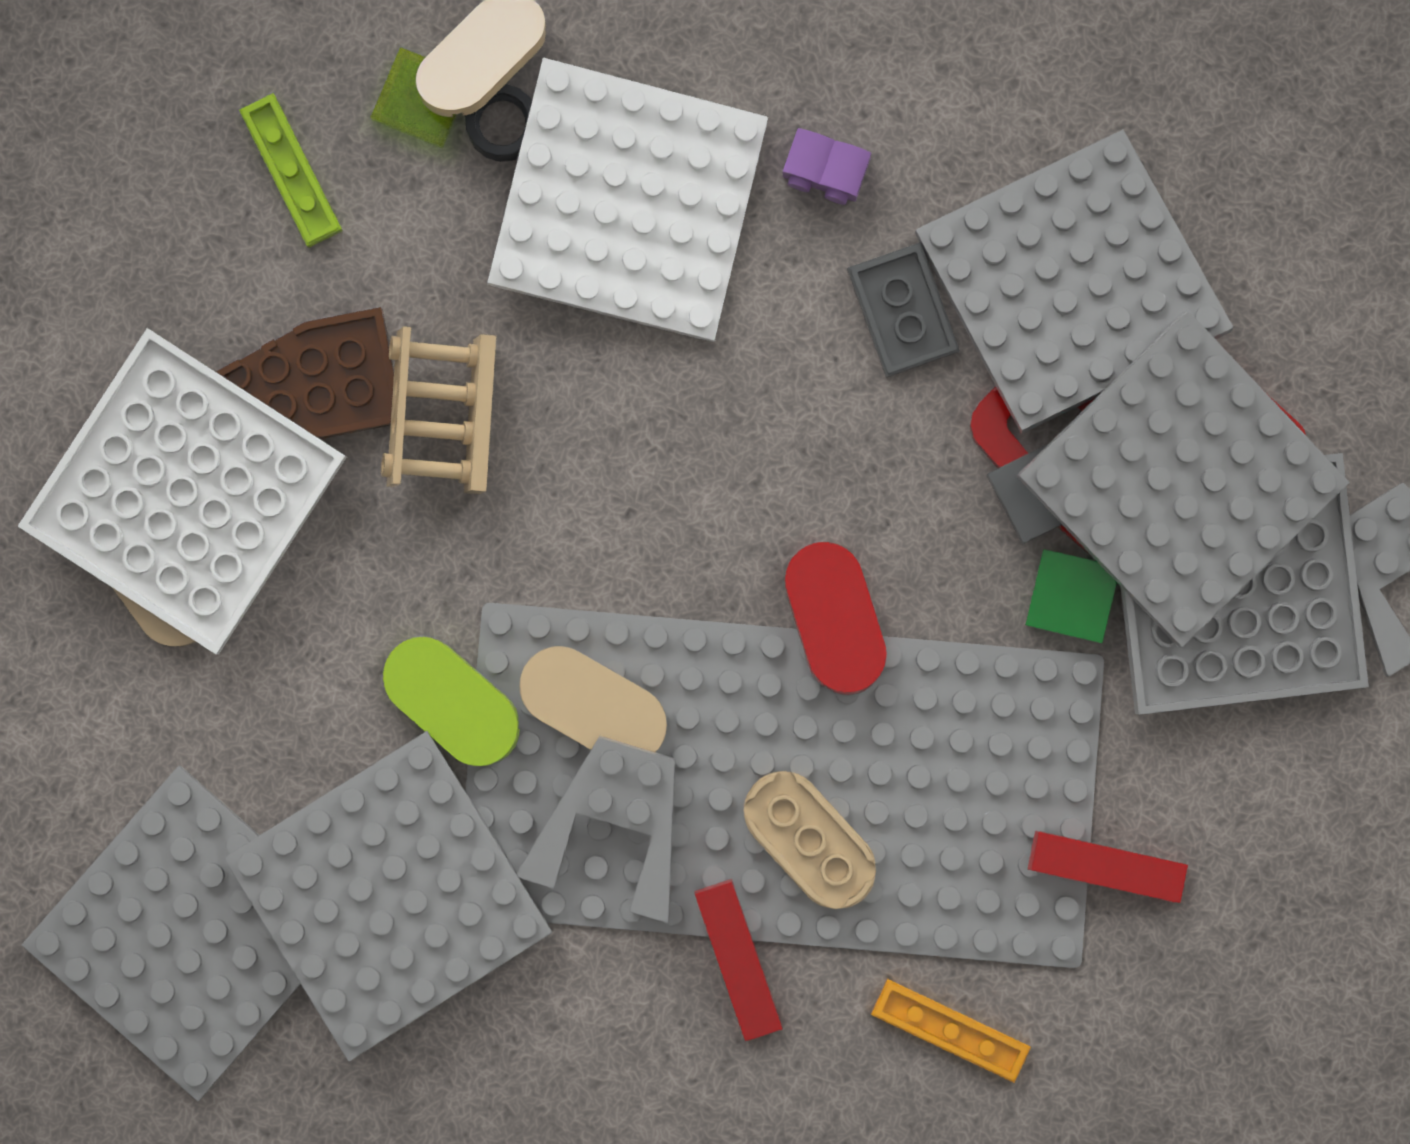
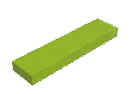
[239,93,343,248]

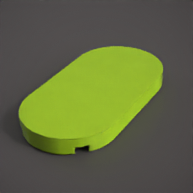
[383,637,520,766]

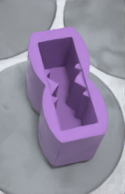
[783,128,871,205]

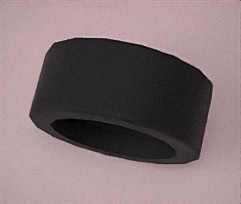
[465,84,532,162]

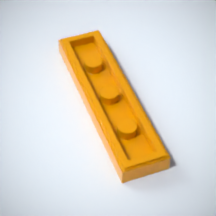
[871,978,1031,1083]

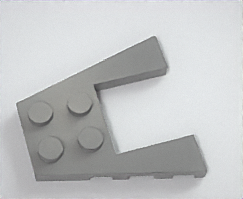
[1350,483,1410,677]
[516,736,675,923]

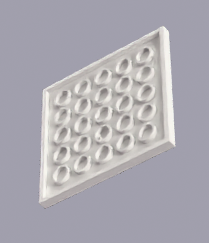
[487,58,768,342]
[18,328,347,654]

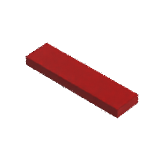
[1027,831,1188,903]
[694,879,783,1042]

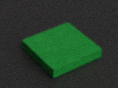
[1025,549,1117,643]

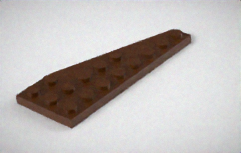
[216,307,394,439]

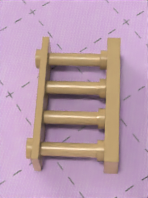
[381,326,496,494]

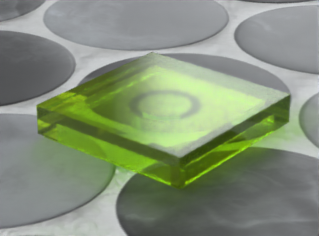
[370,47,457,149]

